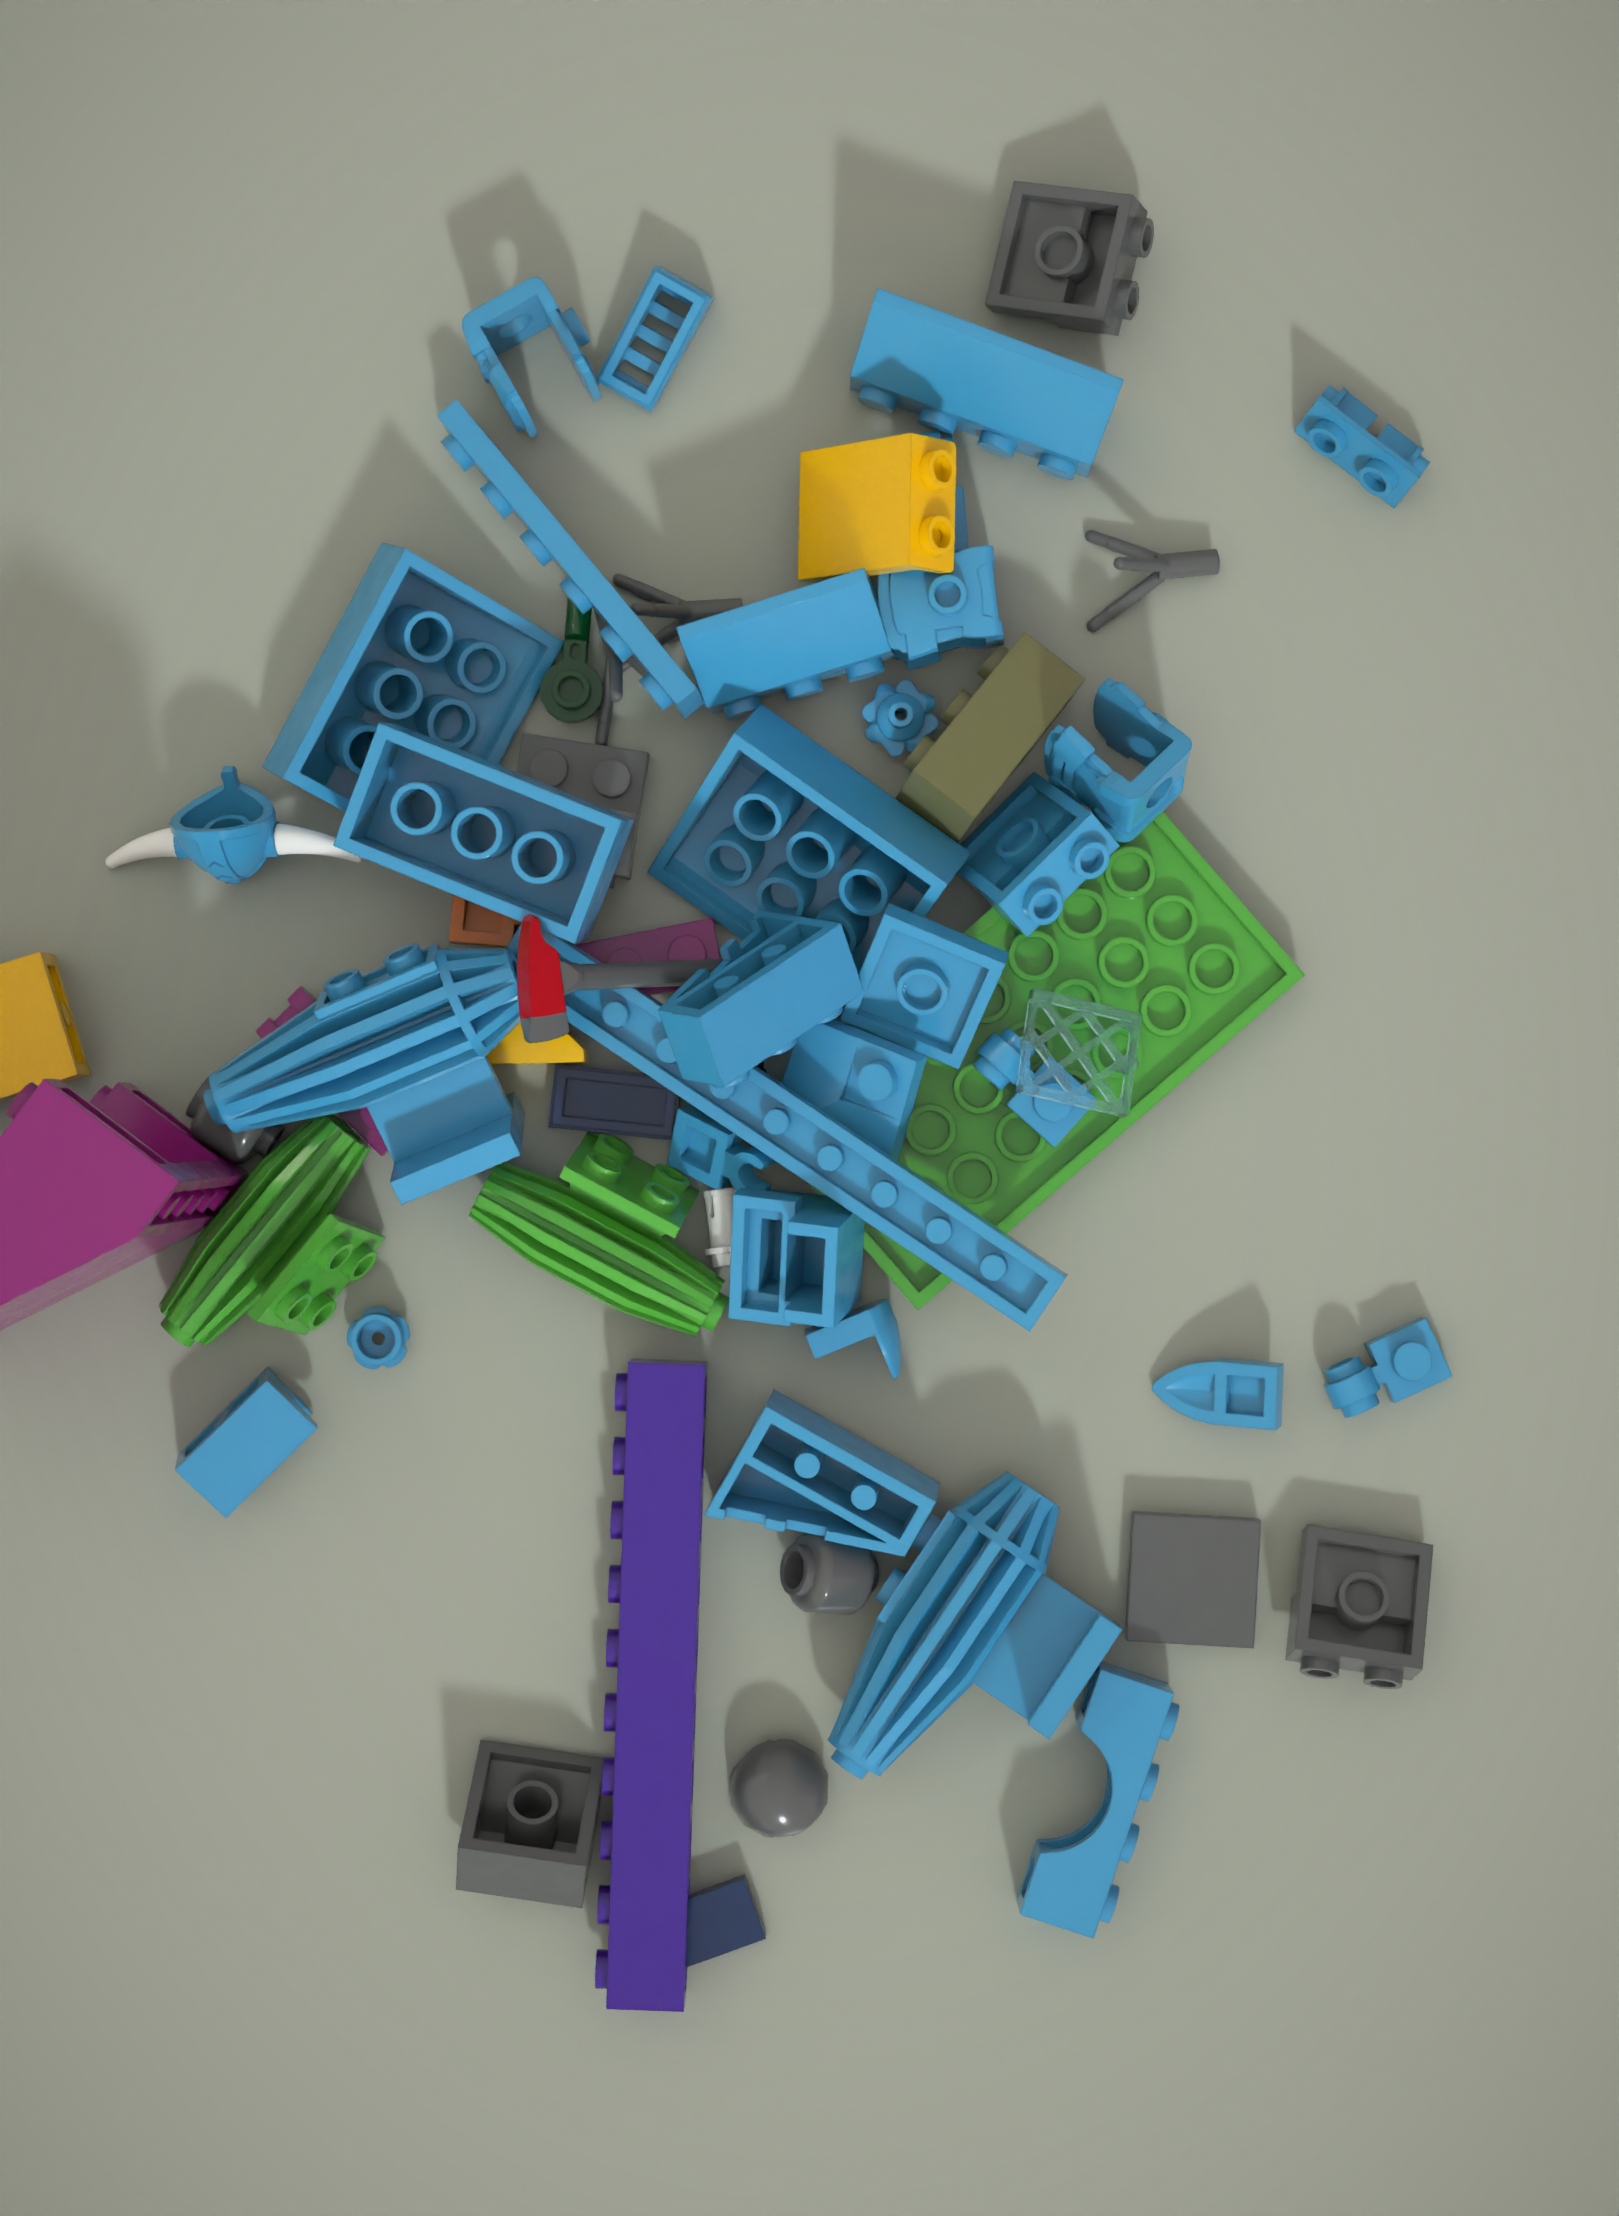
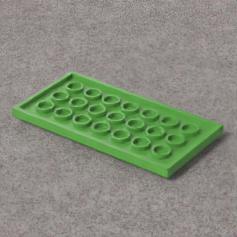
[808,812,1305,1310]

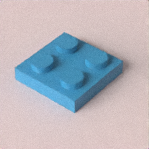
[840,903,1009,1069]

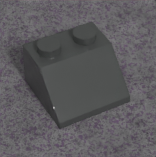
[456,1740,603,1908]

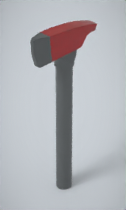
[517,914,723,1043]

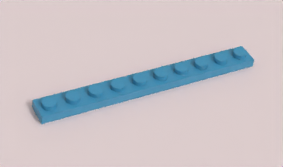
[506,923,1068,1332]

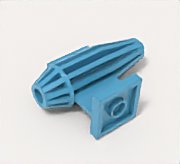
[203,943,526,1205]
[828,1471,1122,1780]

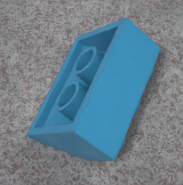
[676,568,896,720]

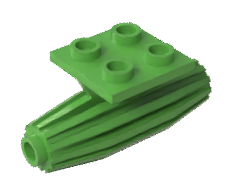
[158,1114,386,1347]
[468,1131,729,1337]

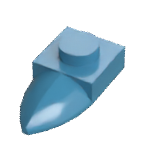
[1152,1358,1284,1430]

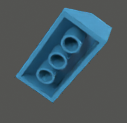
[850,288,1124,480]

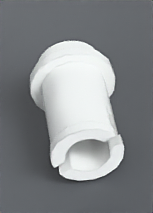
[702,1188,737,1268]

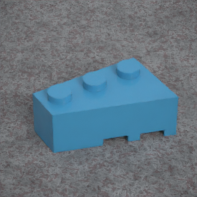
[658,910,864,1088]
[704,1389,940,1557]

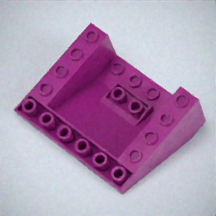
[0,1079,250,1331]

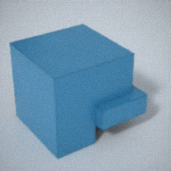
[728,1188,865,1328]

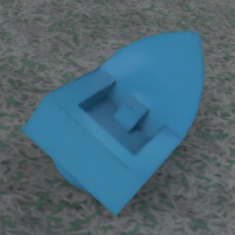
[805,1298,901,1379]

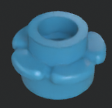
[347,1307,410,1369]

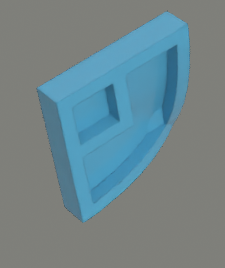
[781,1019,927,1161]

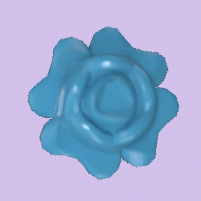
[861,679,939,757]

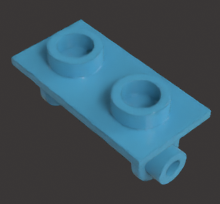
[1294,384,1430,508]

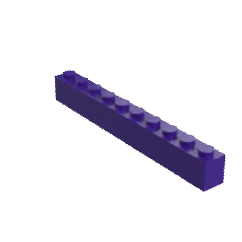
[595,1359,708,2012]

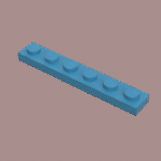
[437,399,704,719]

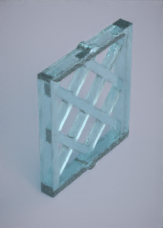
[1015,988,1142,1118]

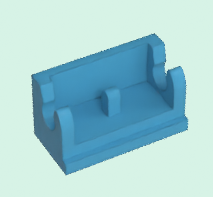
[175,1367,317,1518]

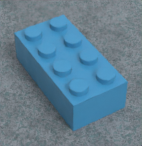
[333,723,635,944]

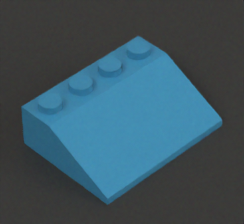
[262,542,564,812]
[647,704,971,1010]

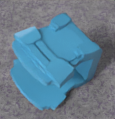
[462,277,602,439]
[878,545,1004,671]
[1044,678,1192,842]

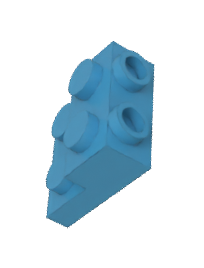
[956,772,1120,937]

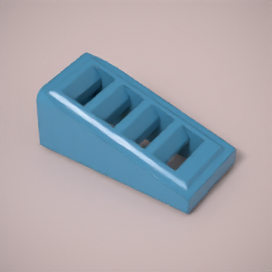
[597,266,715,412]

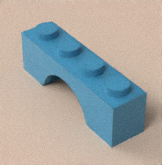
[1017,1661,1180,1939]

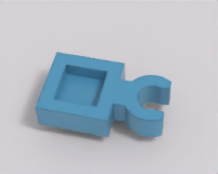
[667,1103,776,1191]

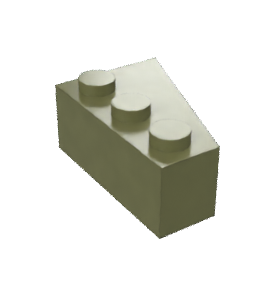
[895,632,1085,843]

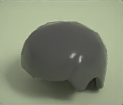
[730,1739,828,1838]

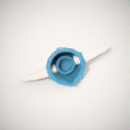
[105,766,364,884]

